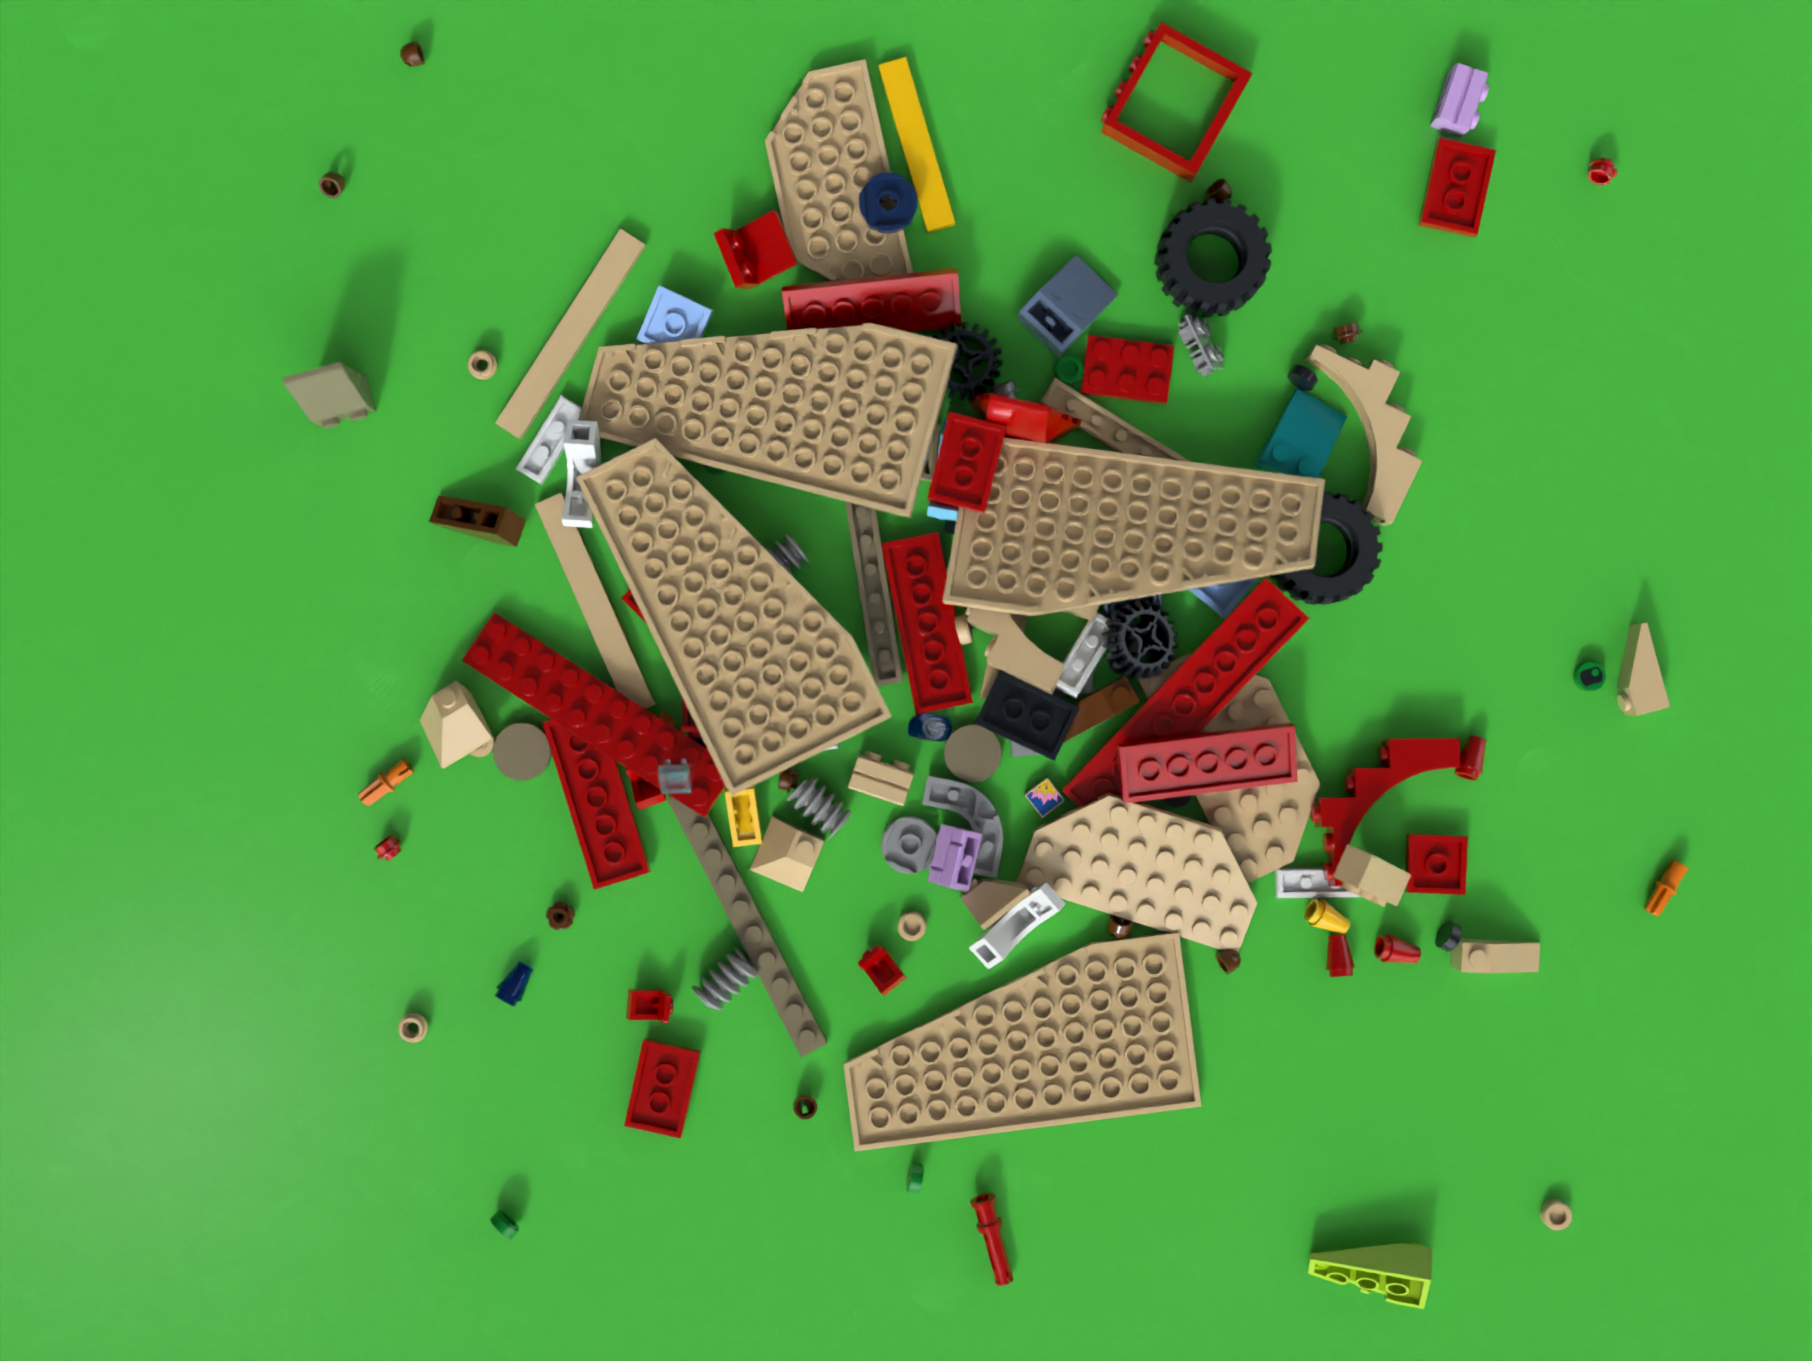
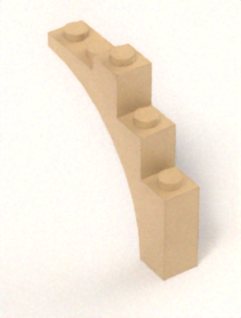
[1305,344,1423,526]
[947,571,1064,694]

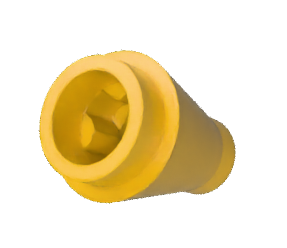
[1304,899,1350,935]

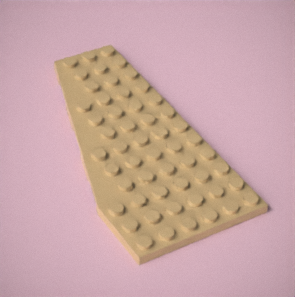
[579,323,958,518]
[576,438,892,796]
[943,438,1325,616]
[843,932,1202,1152]

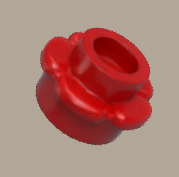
[1588,158,1617,185]
[374,834,402,861]

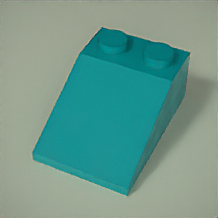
[1253,388,1347,478]

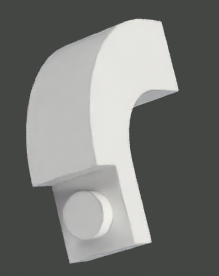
[562,420,601,528]
[969,882,1065,969]

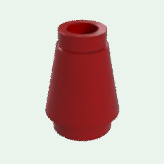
[1454,736,1487,781]
[1374,934,1421,964]
[1326,935,1355,977]

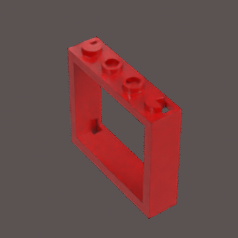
[1101,22,1253,183]

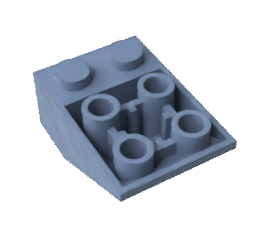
[1017,255,1118,358]

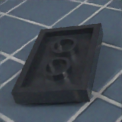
[975,670,1079,761]

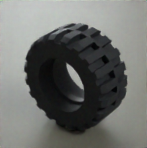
[1155,198,1272,318]
[1270,491,1383,605]

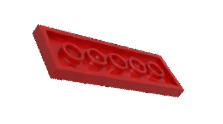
[782,268,962,332]
[881,532,973,714]
[542,720,651,890]
[1117,722,1298,804]

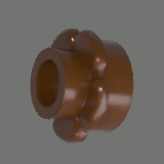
[1333,322,1362,344]
[778,766,799,793]
[546,901,575,930]

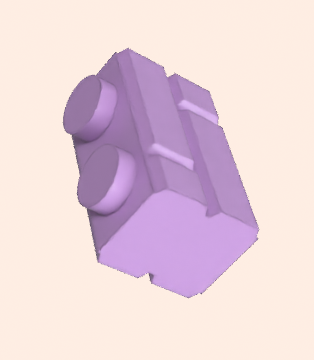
[1430,63,1490,137]
[928,824,982,891]

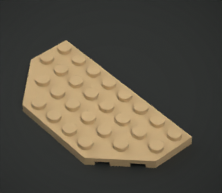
[765,59,913,281]
[1138,653,1320,883]
[1017,793,1257,953]

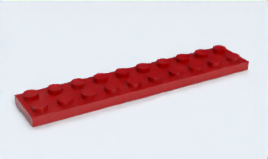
[1062,577,1310,807]
[461,612,726,818]

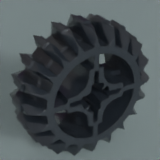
[932,322,1003,401]
[1102,600,1179,679]

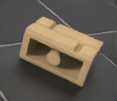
[848,750,914,806]

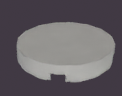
[881,816,937,874]

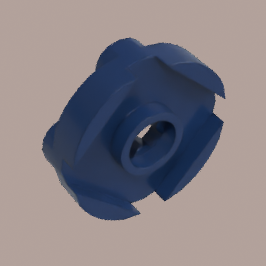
[859,172,917,234]

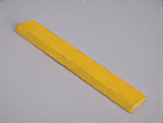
[878,57,955,234]

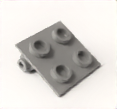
[1178,315,1224,377]

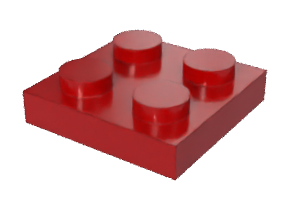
[1404,834,1468,895]

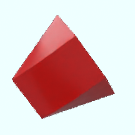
[968,394,1082,444]

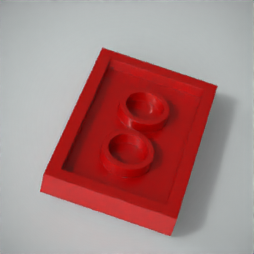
[1418,137,1496,238]
[1080,335,1174,405]
[927,412,1007,514]
[624,1038,701,1139]

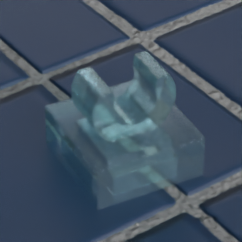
[658,759,692,793]

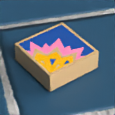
[1024,777,1065,818]

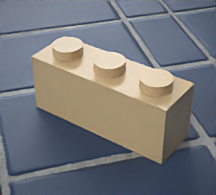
[1333,844,1411,907]

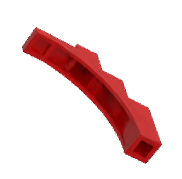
[1310,738,1461,886]

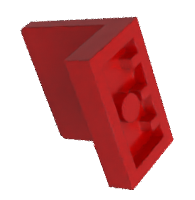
[713,211,798,289]

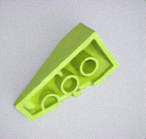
[1308,1243,1432,1309]

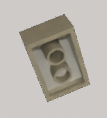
[282,362,376,429]

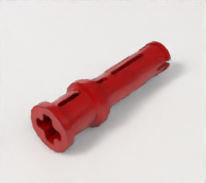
[970,1193,1014,1286]

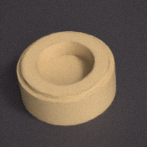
[955,614,973,645]
[897,911,926,941]
[1540,1199,1572,1231]

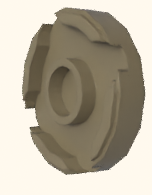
[493,723,551,780]
[944,724,1002,782]

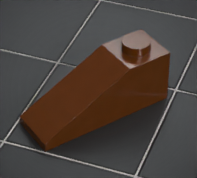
[429,495,526,547]
[1063,676,1140,743]

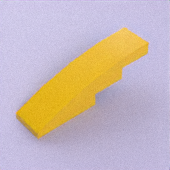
[725,785,762,847]

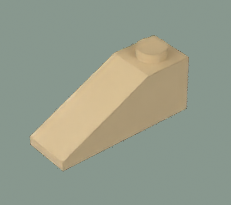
[1617,622,1670,716]
[1450,938,1540,973]

